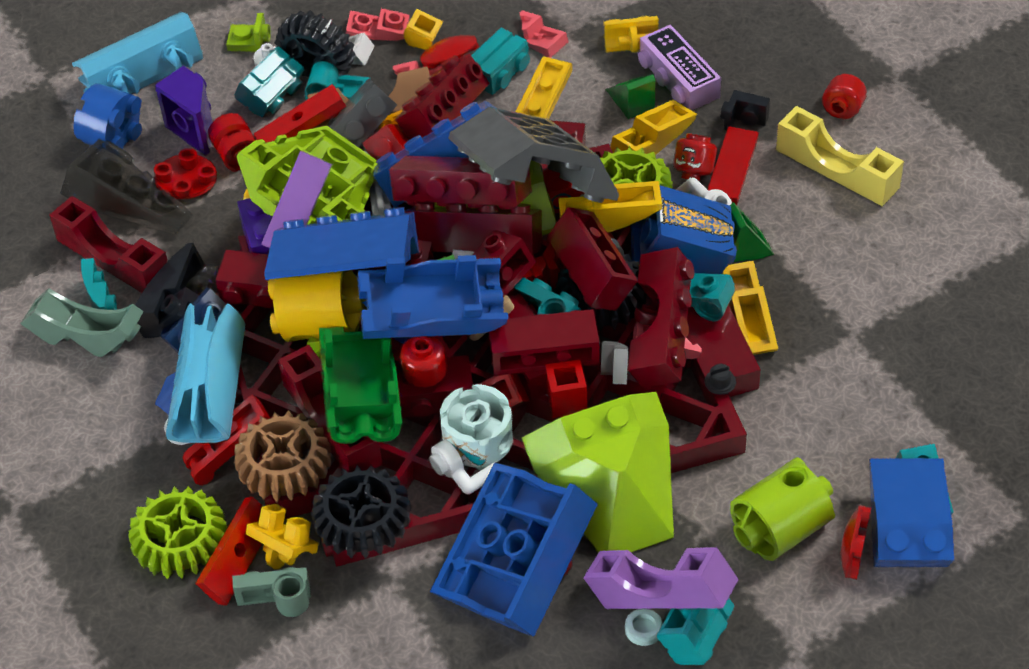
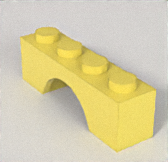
[776,106,904,206]

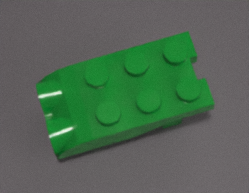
[319,327,402,444]

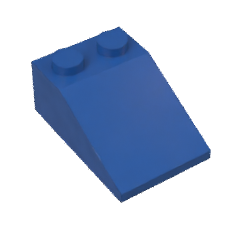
[869,458,954,567]

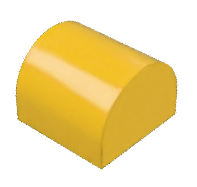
[404,9,443,50]

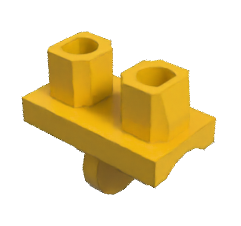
[604,16,659,53]
[246,504,319,569]

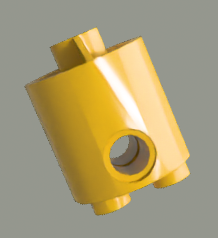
[268,270,367,342]

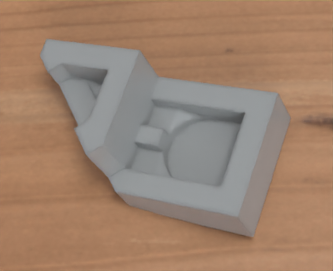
[601,341,628,384]

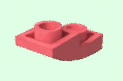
[346,8,410,41]

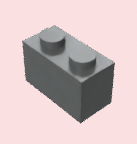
[327,79,397,147]

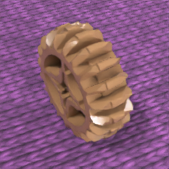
[234,410,332,502]

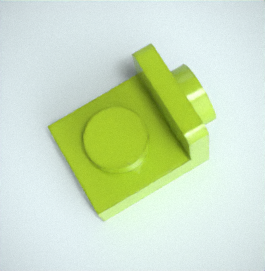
[226,13,271,52]

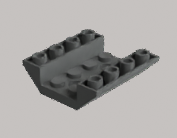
[448,107,619,203]

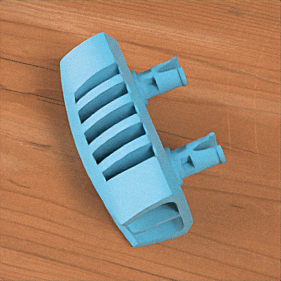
[72,12,203,94]
[166,303,246,443]

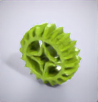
[600,146,673,189]
[128,486,227,579]

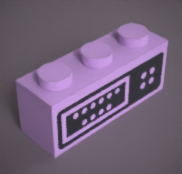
[638,25,721,110]

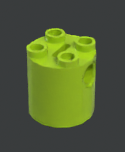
[730,457,835,561]

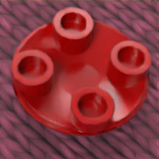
[420,35,479,70]
[154,148,217,199]
[840,505,871,580]

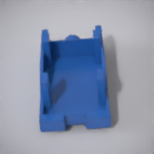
[357,255,508,339]

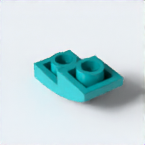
[81,258,117,310]

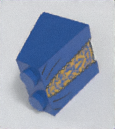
[630,185,737,274]

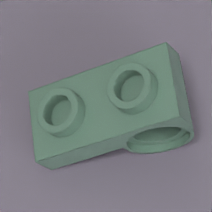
[233,567,311,617]

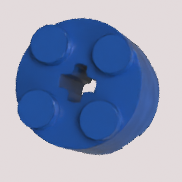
[73,83,142,155]

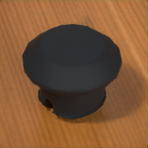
[704,364,736,395]

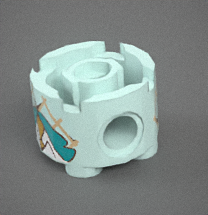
[440,384,513,471]

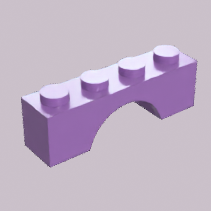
[584,547,739,609]

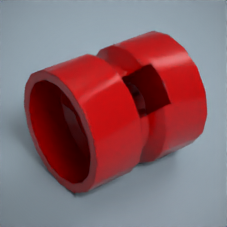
[208,113,256,172]

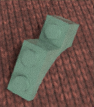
[20,288,144,358]

